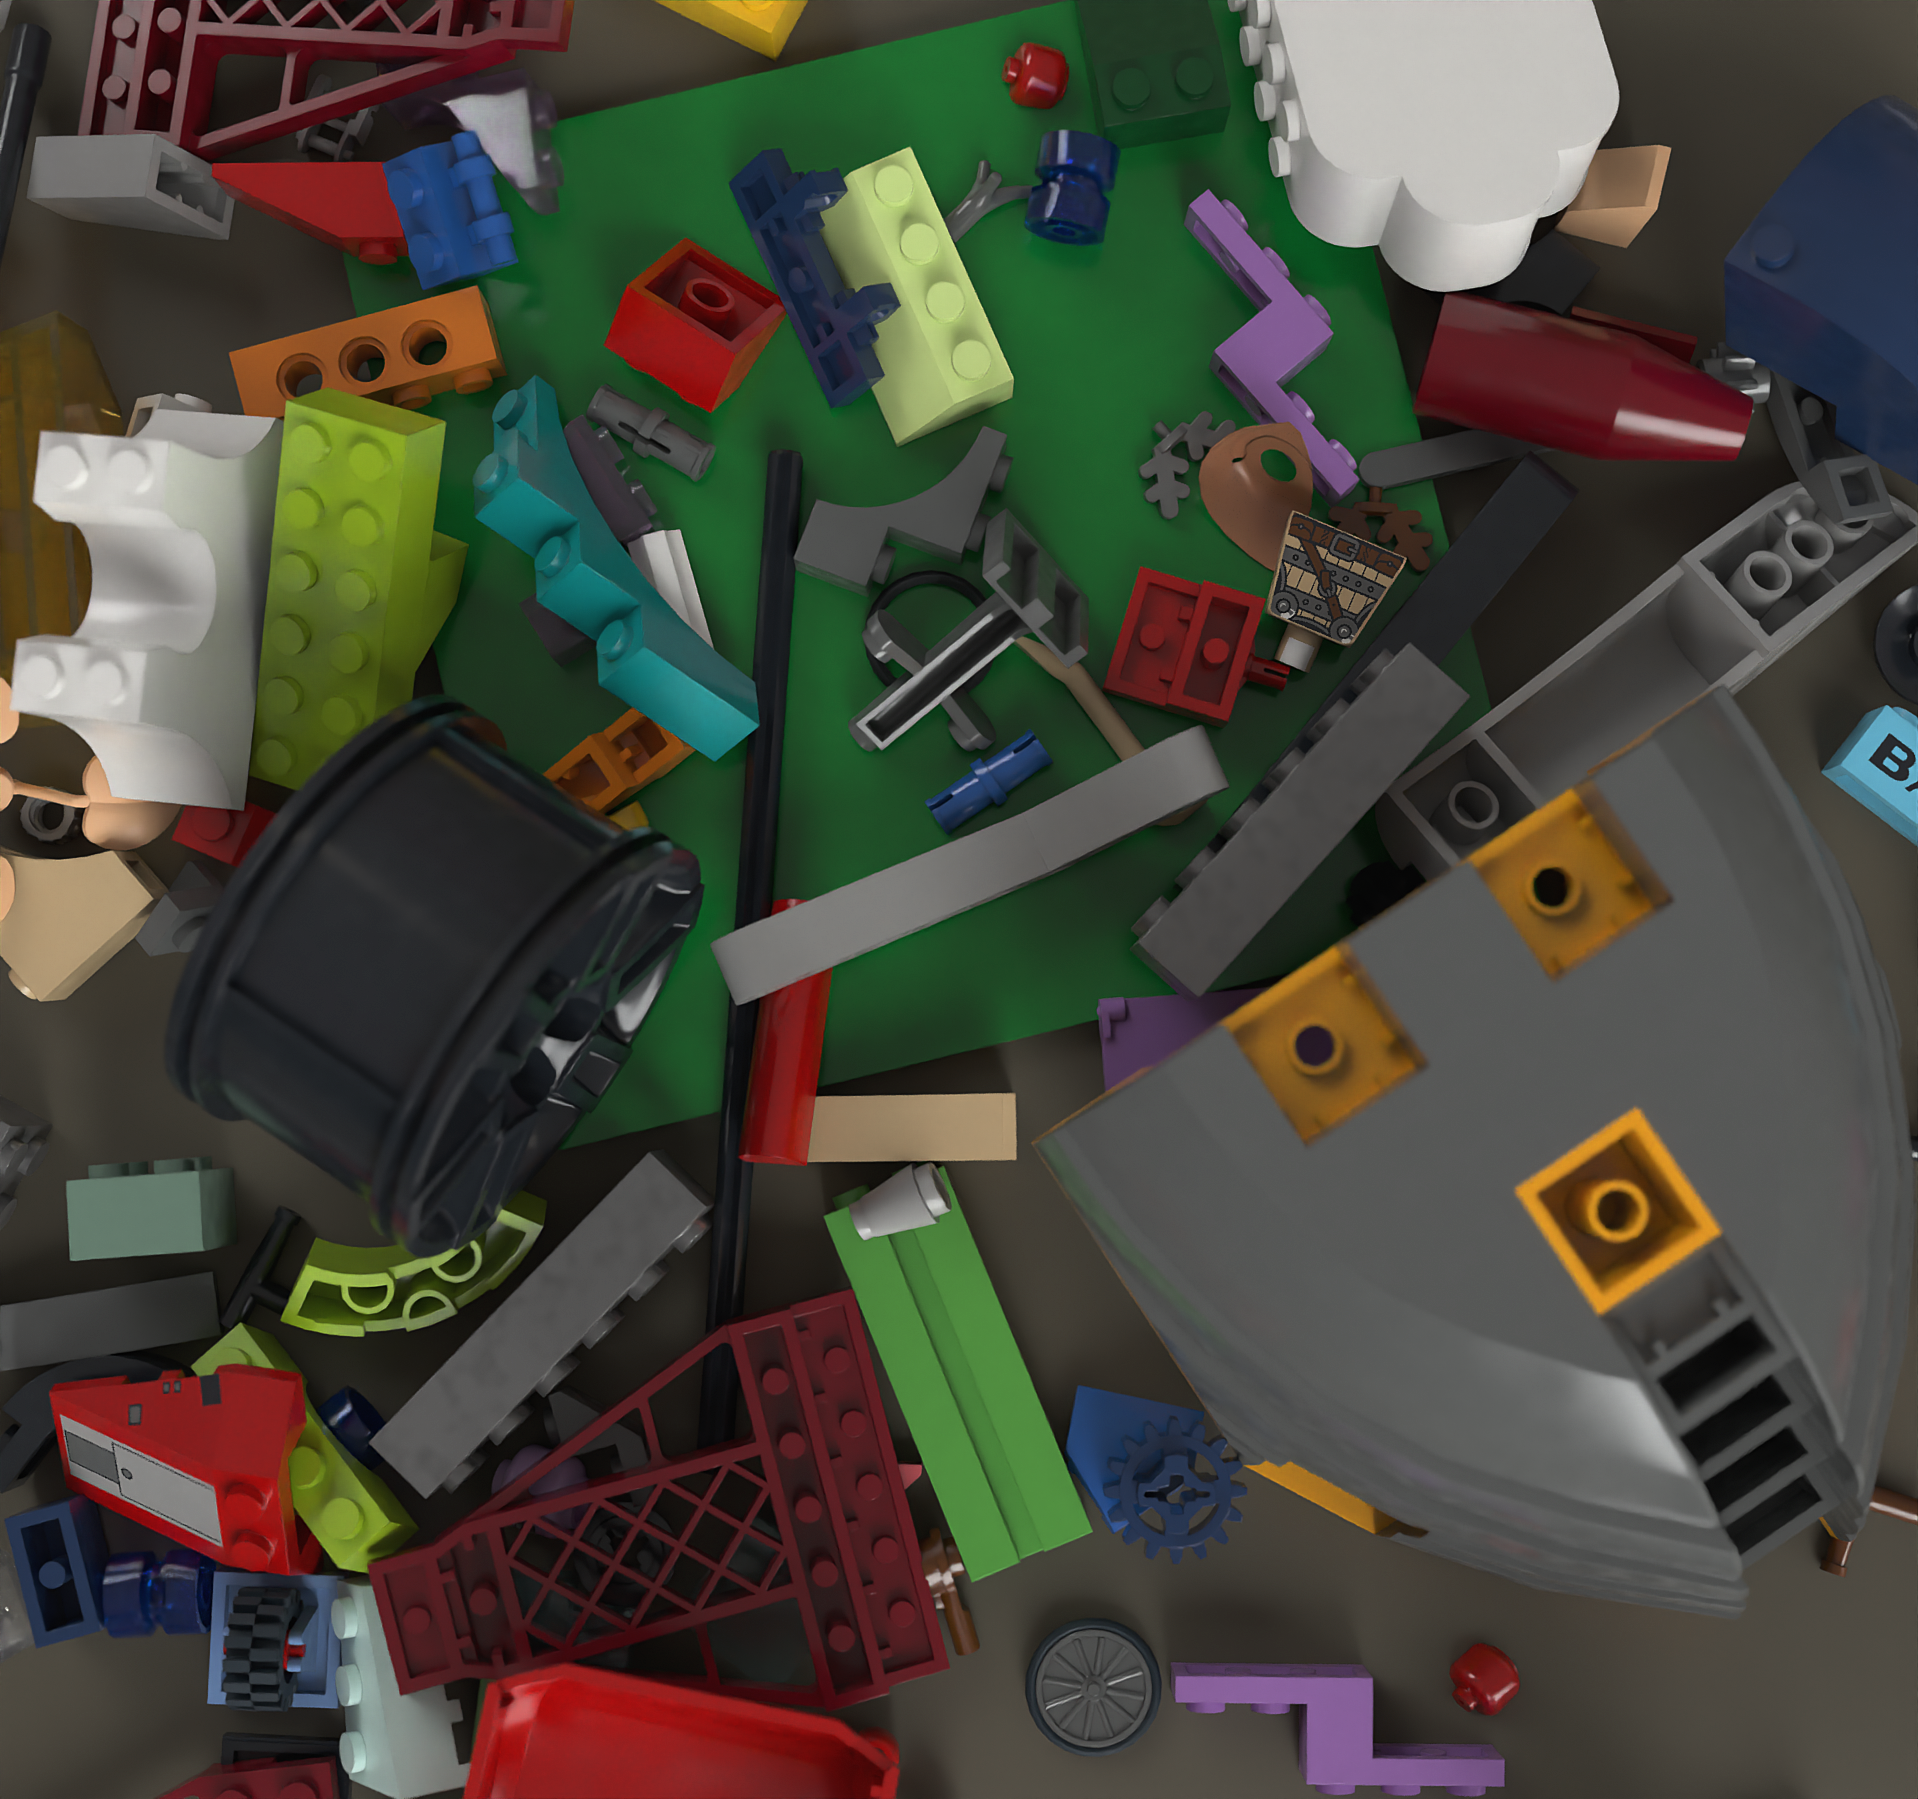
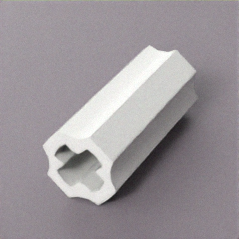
[627,529,714,649]

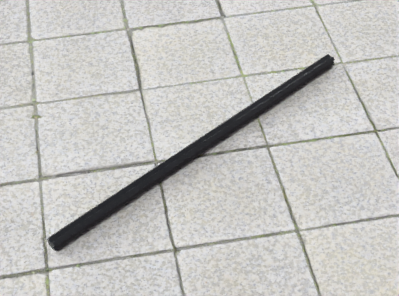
[697,449,803,1475]

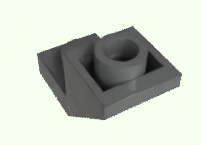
[543,1385,665,1507]

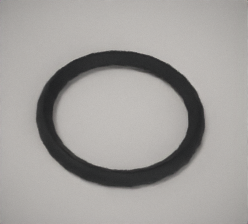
[865,570,995,693]

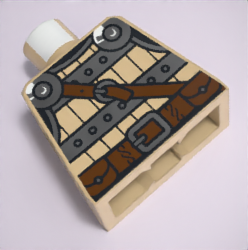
[1264,510,1407,673]

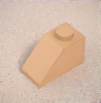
[1554,145,1671,248]

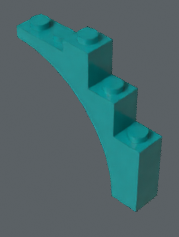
[472,374,760,762]

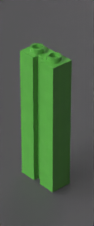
[823,1161,1093,1582]

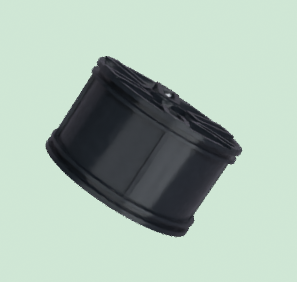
[164,695,705,1258]

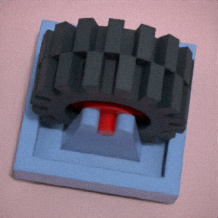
[207,1567,350,1712]

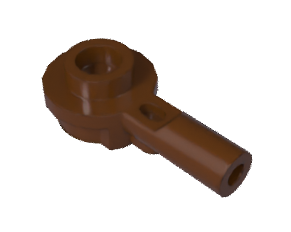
[918,1527,980,1656]

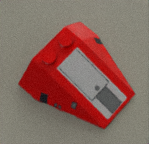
[49,1363,324,1576]

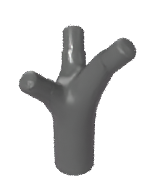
[944,160,1034,243]

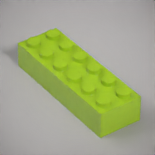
[249,387,446,791]

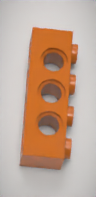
[229,285,507,421]

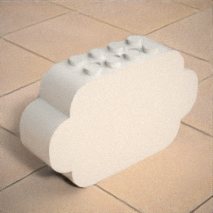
[1227,0,1619,292]

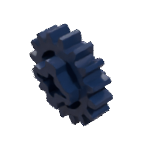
[1103,1416,1247,1564]

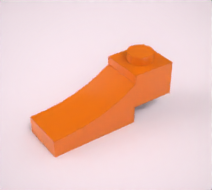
[542,707,696,815]

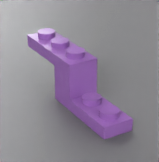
[1184,189,1360,508]
[1170,1662,1505,1796]

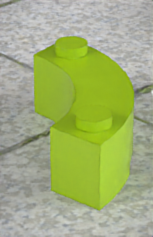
[280,1190,547,1337]

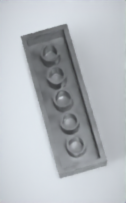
[1129,642,1470,1002]
[369,1149,715,1499]

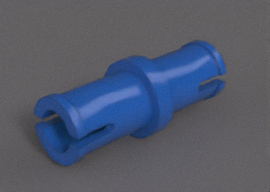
[924,729,1053,835]

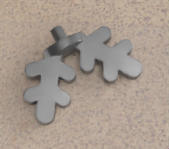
[1138,411,1236,520]

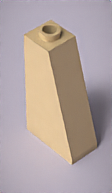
[807,1093,1017,1162]

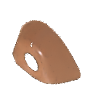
[1199,422,1313,571]

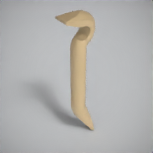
[1013,636,1208,826]

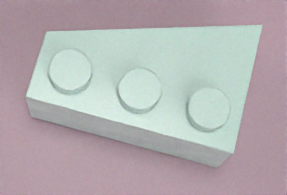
[331,1575,471,1799]

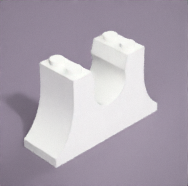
[10,409,284,811]

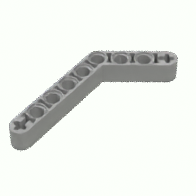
[710,725,1230,1006]

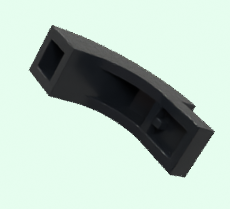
[0,1351,197,1494]

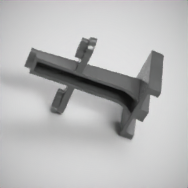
[848,508,1089,752]

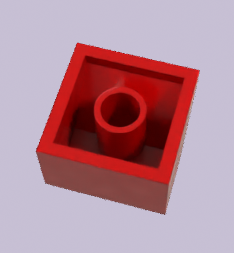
[604,237,787,413]

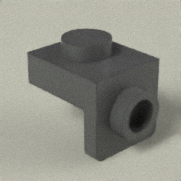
[135,860,225,956]

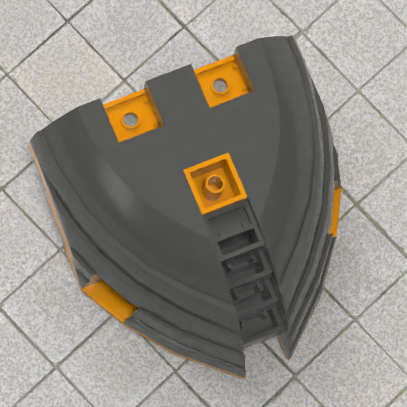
[1031,684,1917,1620]

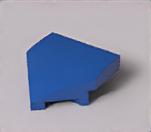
[1064,1385,1204,1534]

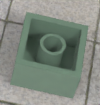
[66,1156,237,1261]

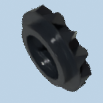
[574,1500,677,1607]

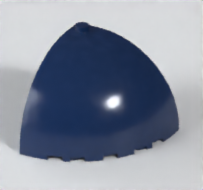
[1724,95,1918,485]

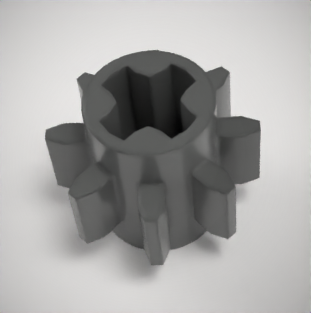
[1696,342,1770,413]

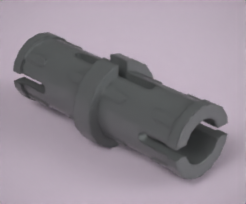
[586,383,716,482]

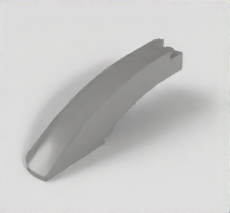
[1375,481,1918,882]

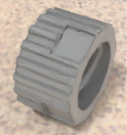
[20,786,85,845]

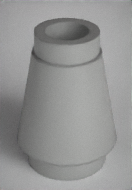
[849,1162,952,1241]

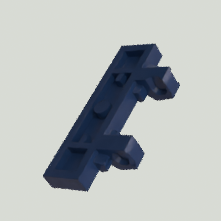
[728,148,901,409]

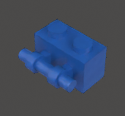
[382,130,519,290]

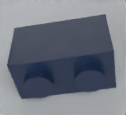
[4,1494,124,1649]

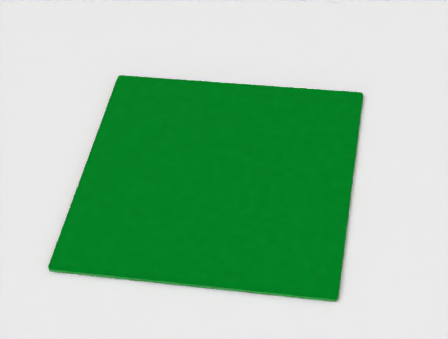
[342,0,1541,1150]

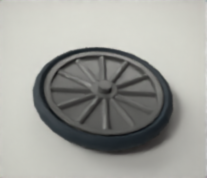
[1025,1618,1162,1757]

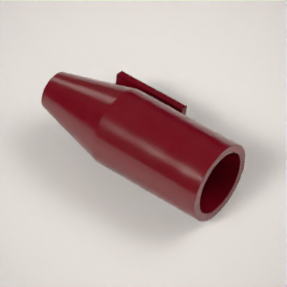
[1412,291,1754,461]

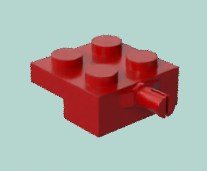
[1102,566,1291,728]

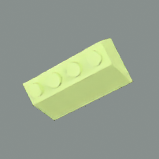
[819,147,1014,447]

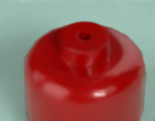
[1002,42,1069,109]
[1449,1643,1520,1716]

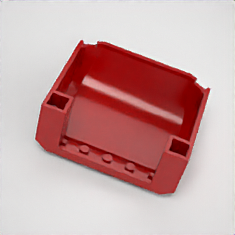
[463,1662,900,1799]

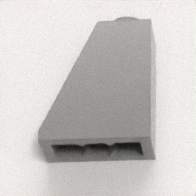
[26,134,235,240]

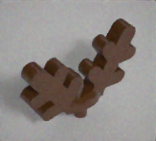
[1327,487,1433,572]

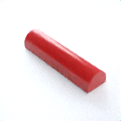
[738,899,833,1166]

